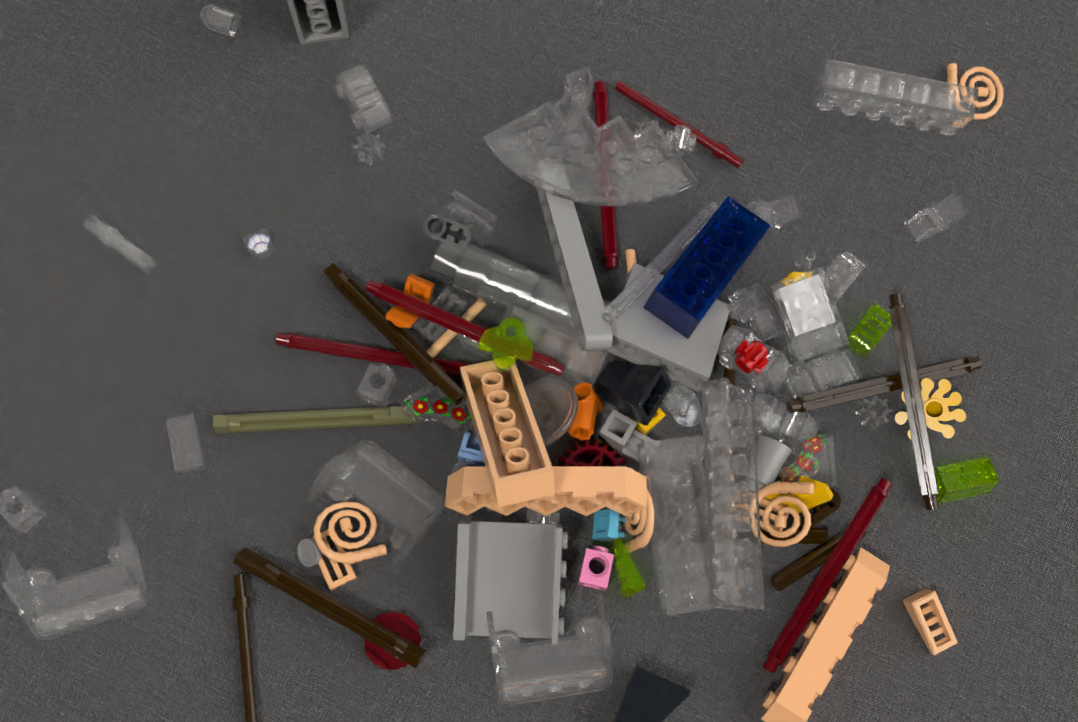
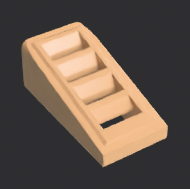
[903,589,958,655]

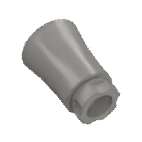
[740,435,792,499]

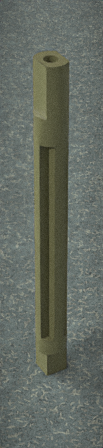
[213,405,421,434]

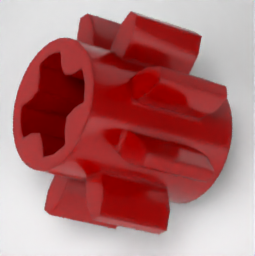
[734,340,769,374]

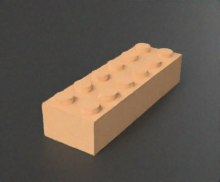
[460,357,555,507]

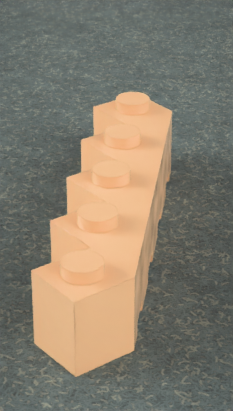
[445,466,647,516]
[761,547,890,722]

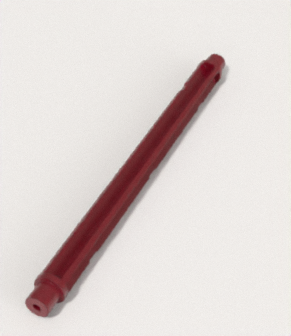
[593,81,618,270]
[366,280,565,377]
[276,333,472,376]
[763,478,892,674]

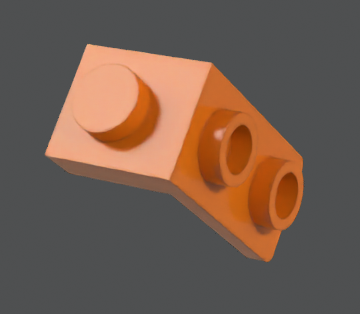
[385,274,435,328]

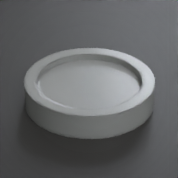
[297,538,321,567]

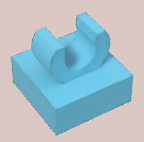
[592,509,626,541]

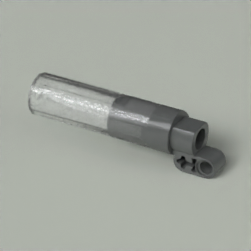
[423,214,621,359]

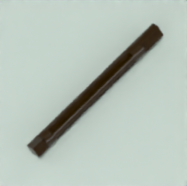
[324,263,466,406]
[234,547,426,669]

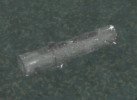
[84,215,156,273]

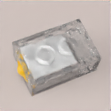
[766,267,850,362]

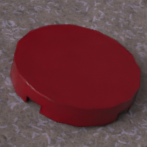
[364,612,421,670]

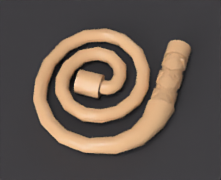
[947,63,1003,120]
[749,481,814,547]
[621,489,654,554]
[313,501,387,564]

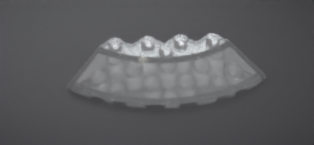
[482,101,699,206]

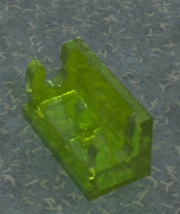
[935,456,999,504]

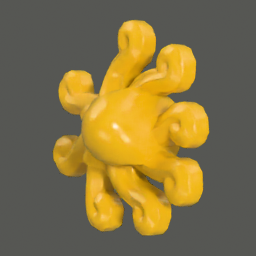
[895,378,966,440]

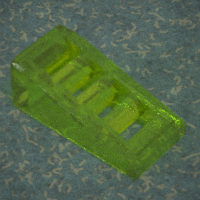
[844,303,892,358]
[612,537,646,601]

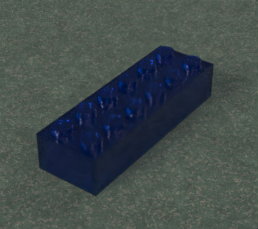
[643,196,771,339]

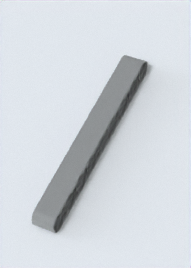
[533,162,613,351]

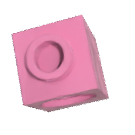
[578,546,614,591]

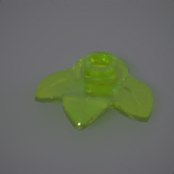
[478,317,534,371]

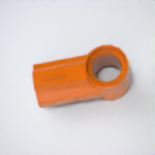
[568,382,603,440]

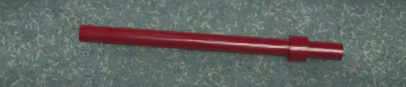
[615,81,744,169]

